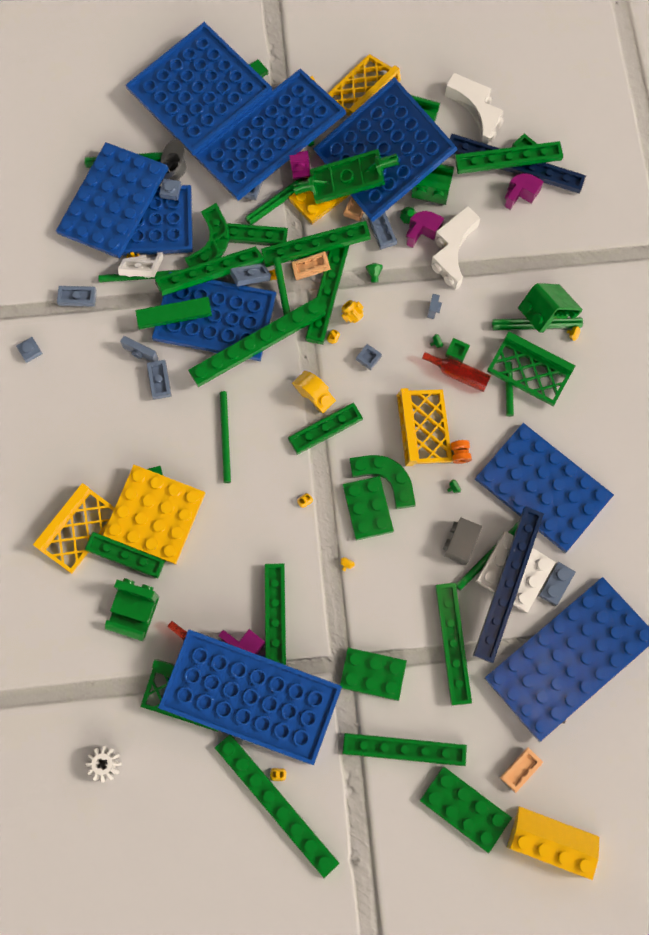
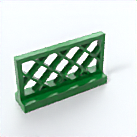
[487,332,576,407]
[140,659,218,731]

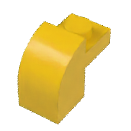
[292,371,336,413]

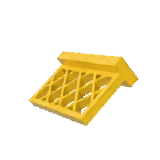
[328,54,401,116]
[397,388,453,466]
[33,483,115,574]

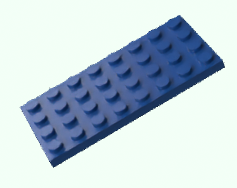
[194,68,346,201]
[484,577,649,742]
[159,629,342,765]

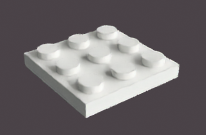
[475,531,556,613]

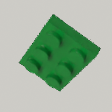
[343,476,394,541]
[340,648,407,701]

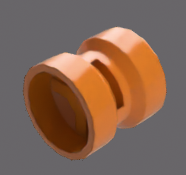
[451,440,472,464]

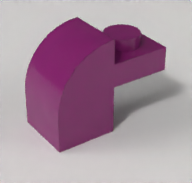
[290,150,311,180]
[504,174,544,210]
[406,211,444,248]
[218,629,266,654]

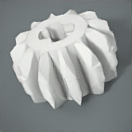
[85,746,122,783]

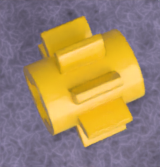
[341,300,364,323]

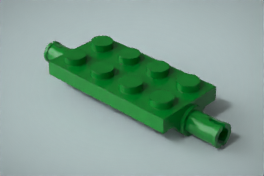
[293,149,399,204]

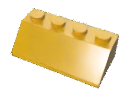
[506,806,599,880]

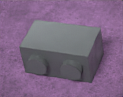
[443,517,482,565]

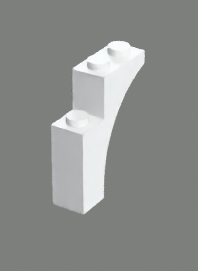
[445,73,504,144]
[431,206,480,290]

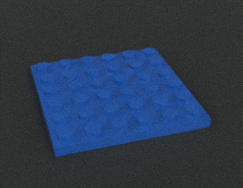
[126,22,273,156]
[313,77,458,222]

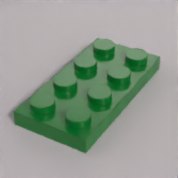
[419,766,512,853]

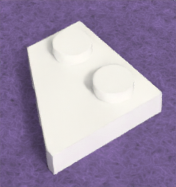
[118,252,163,278]

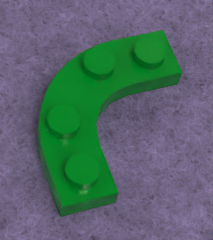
[184,203,229,267]
[349,455,416,509]

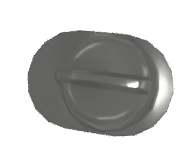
[160,140,187,181]

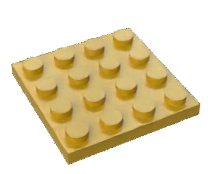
[103,464,206,565]

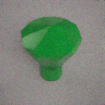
[400,207,416,224]
[366,263,383,283]

